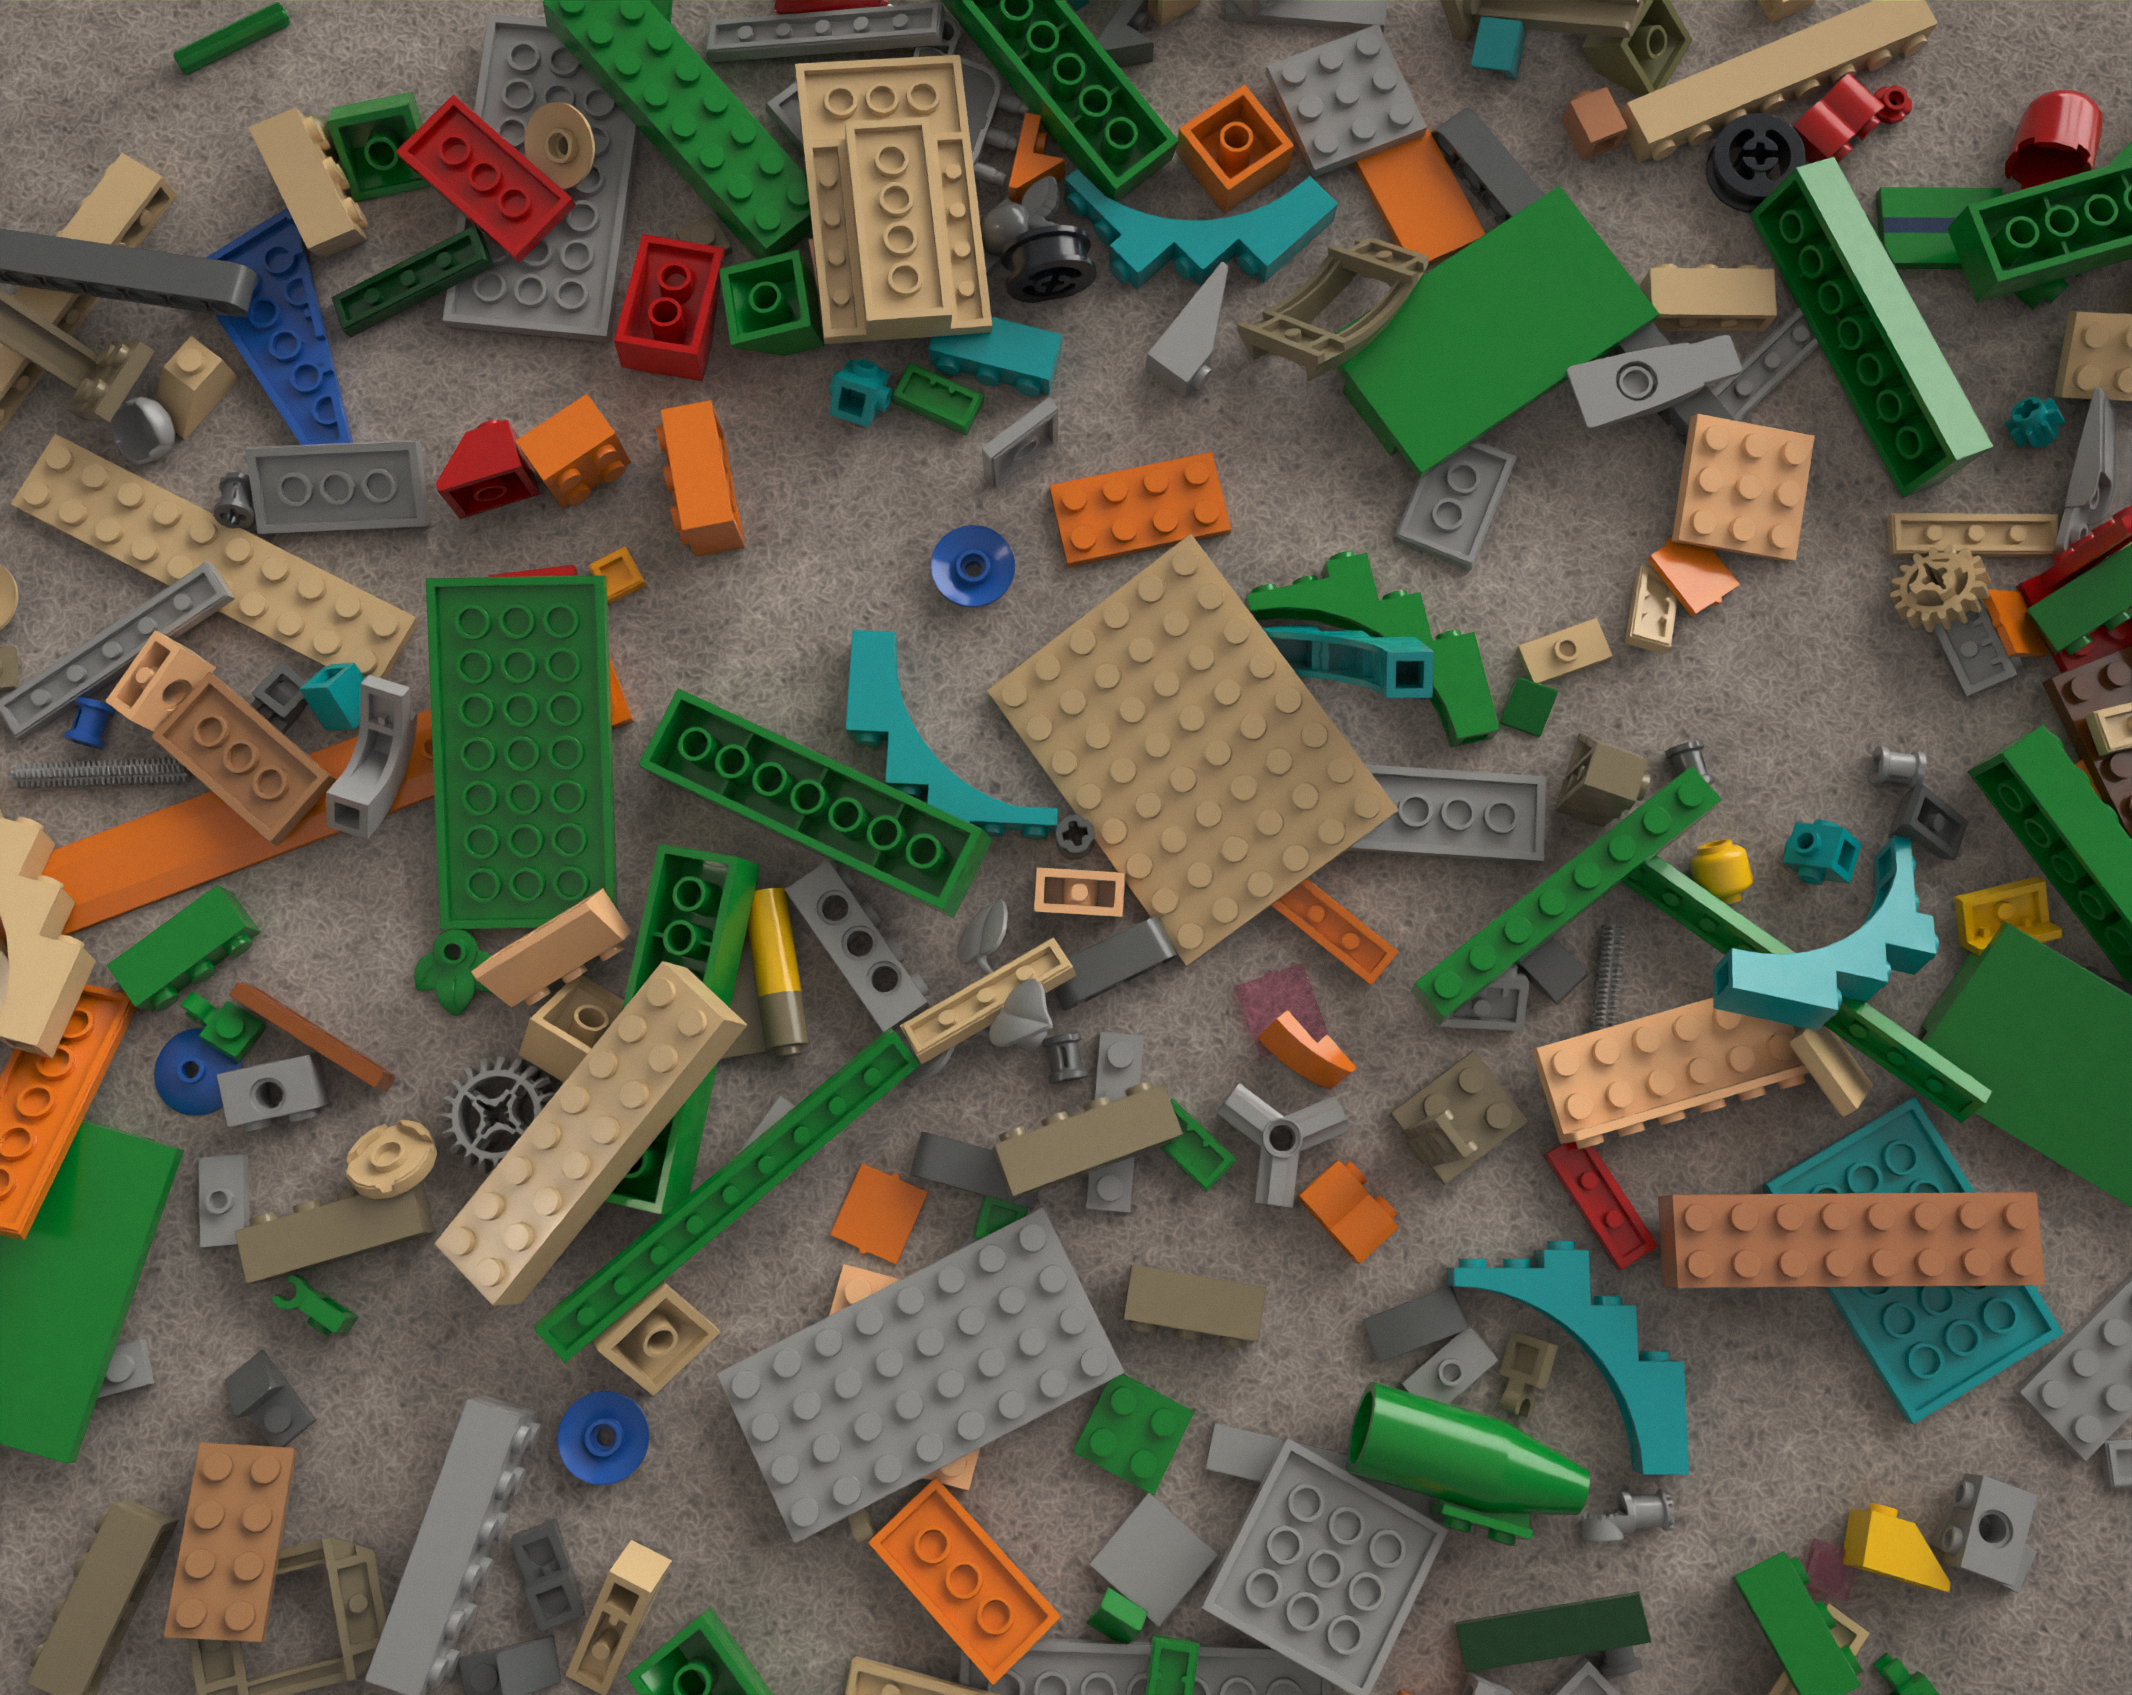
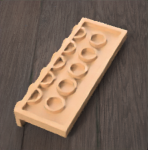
[1531,998,1810,1149]

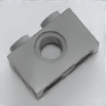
[217,1052,329,1132]
[1941,1473,2037,1587]

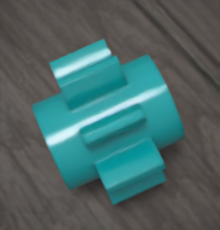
[2005,397,2065,448]

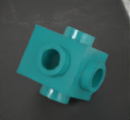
[829,359,892,427]
[1783,819,1862,885]

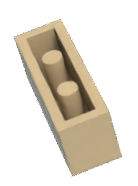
[1640,264,1777,332]

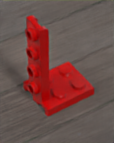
[2016,505,2132,674]

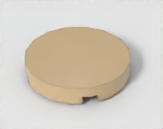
[345,1120,437,1199]

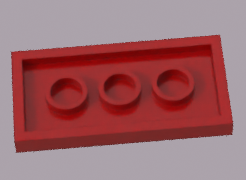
[396,94,576,264]

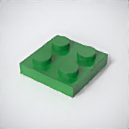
[1073,1374,1194,1495]

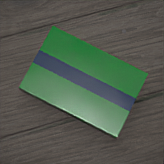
[1876,187,2003,269]

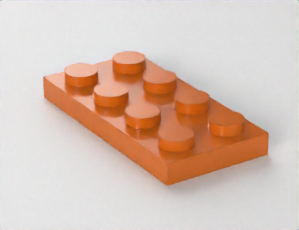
[1049,452,1231,568]
[868,1477,1062,1686]

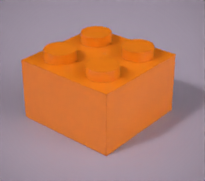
[1176,84,1294,214]
[516,394,631,509]

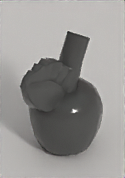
[980,176,1060,257]

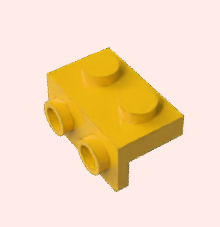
[1954,876,2063,957]

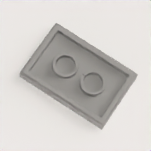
[1393,441,1517,570]

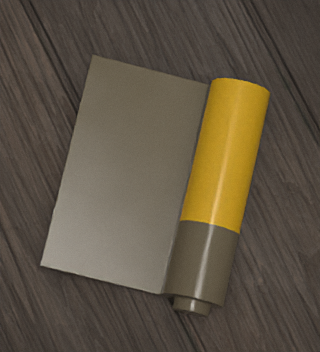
[720,888,809,1060]

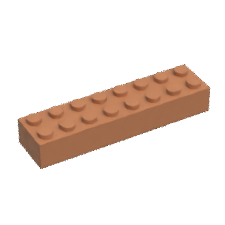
[1658,1192,2045,1288]

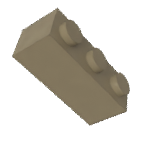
[1122,1265,1266,1349]

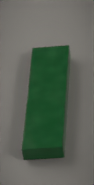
[331,225,494,338]
[1455,1591,1651,1672]

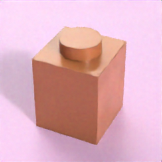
[1561,87,1628,161]

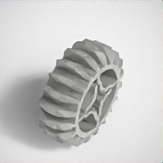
[439,1055,556,1174]

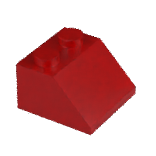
[436,420,541,519]

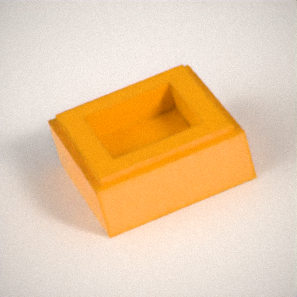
[588,546,647,604]

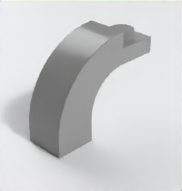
[326,675,418,840]

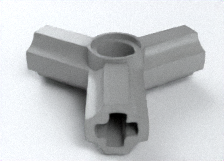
[1216,1083,1350,1208]

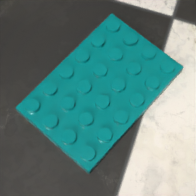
[1761,1097,2064,1424]

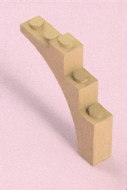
[0,817,96,1058]

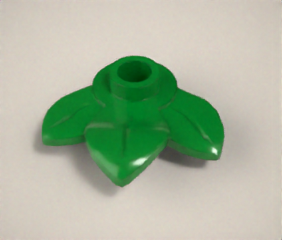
[414,929,492,1016]

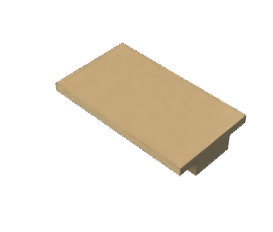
[795,55,992,344]

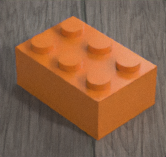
[656,400,745,557]

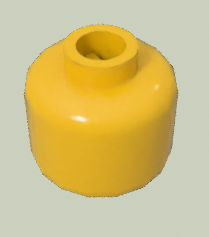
[1689,839,1753,905]

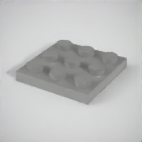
[1265,24,1427,178]

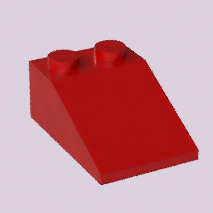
[614,234,725,381]

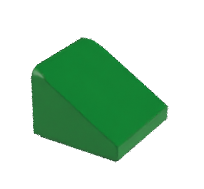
[1499,678,1558,737]
[1086,1587,1148,1643]

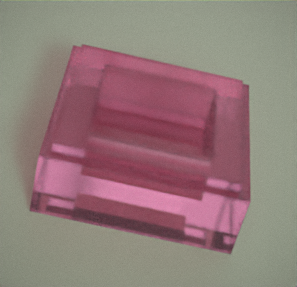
[1804,1538,1858,1601]

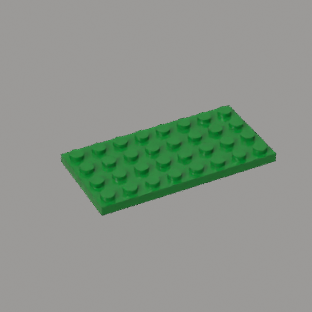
[426,575,618,930]

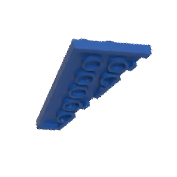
[206,208,353,445]

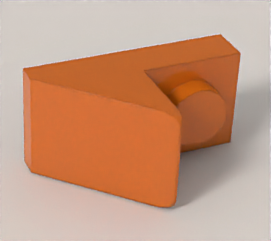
[1009,112,1065,204]

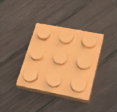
[1671,414,1815,562]

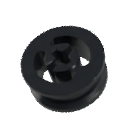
[1706,113,1805,213]
[1000,225,1097,303]

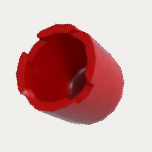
[2005,90,2103,190]

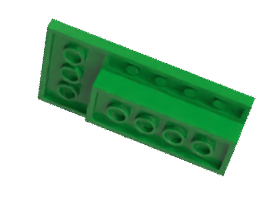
[1335,185,1660,479]
[1921,921,2132,1208]
[0,1119,184,1464]

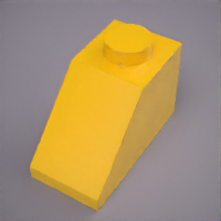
[1841,1503,1951,1592]

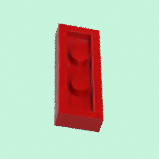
[1543,1142,1658,1270]

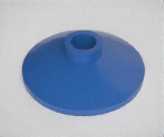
[931,525,1015,608]
[154,1028,243,1115]
[558,1391,650,1485]

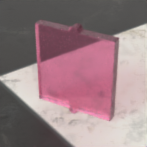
[1235,963,1329,1059]

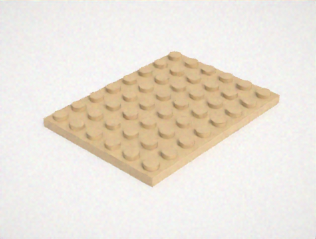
[987,534,1399,966]

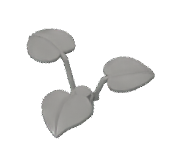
[906,899,1053,1087]

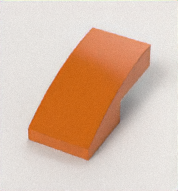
[1257,1010,1356,1090]

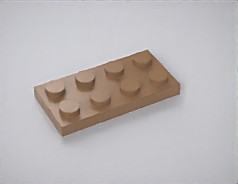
[151,672,336,846]
[164,1442,298,1643]

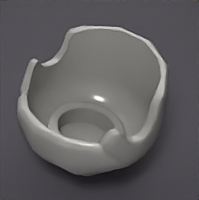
[110,397,175,465]

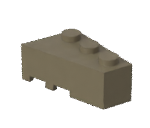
[1554,733,1650,827]

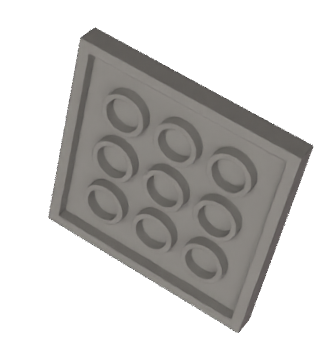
[1199,1437,1449,1695]

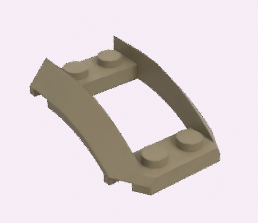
[1237,237,1429,382]
[188,1537,387,1695]

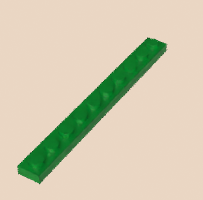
[1622,855,1992,1123]
[534,1028,921,1363]

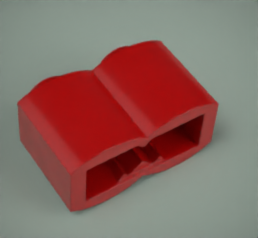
[1793,73,1884,164]

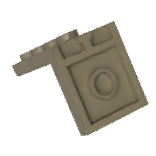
[1440,0,1644,42]
[0,290,155,422]
[1390,1050,1529,1185]

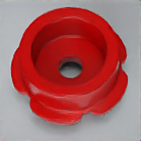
[1874,85,1913,124]

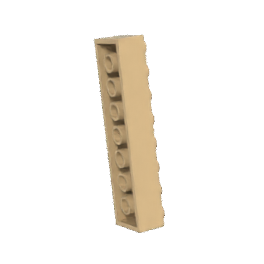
[434,961,747,1306]

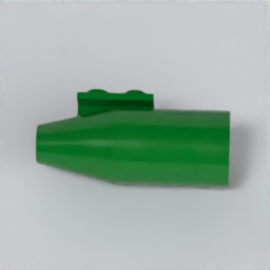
[1347,1382,1590,1546]

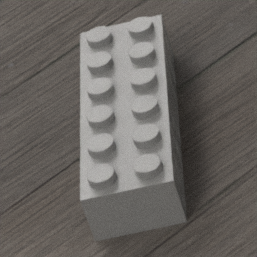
[365,1394,542,1695]

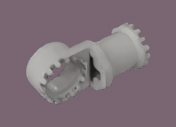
[1580,1488,1675,1541]

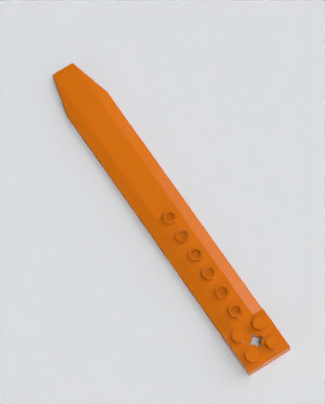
[0,655,634,945]

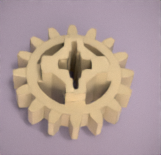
[1890,544,1991,632]

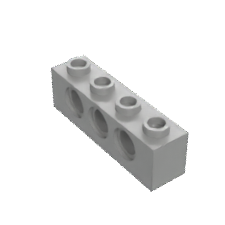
[785,860,931,1032]

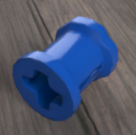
[63,696,116,750]

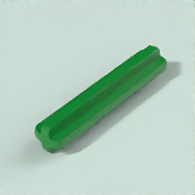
[173,2,290,74]

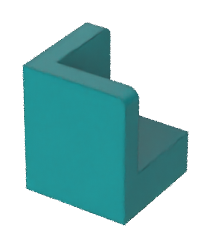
[1471,16,1527,80]
[299,663,365,731]

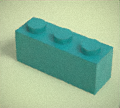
[928,317,1062,397]

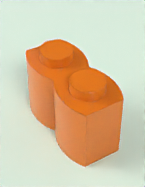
[1296,1160,1399,1264]

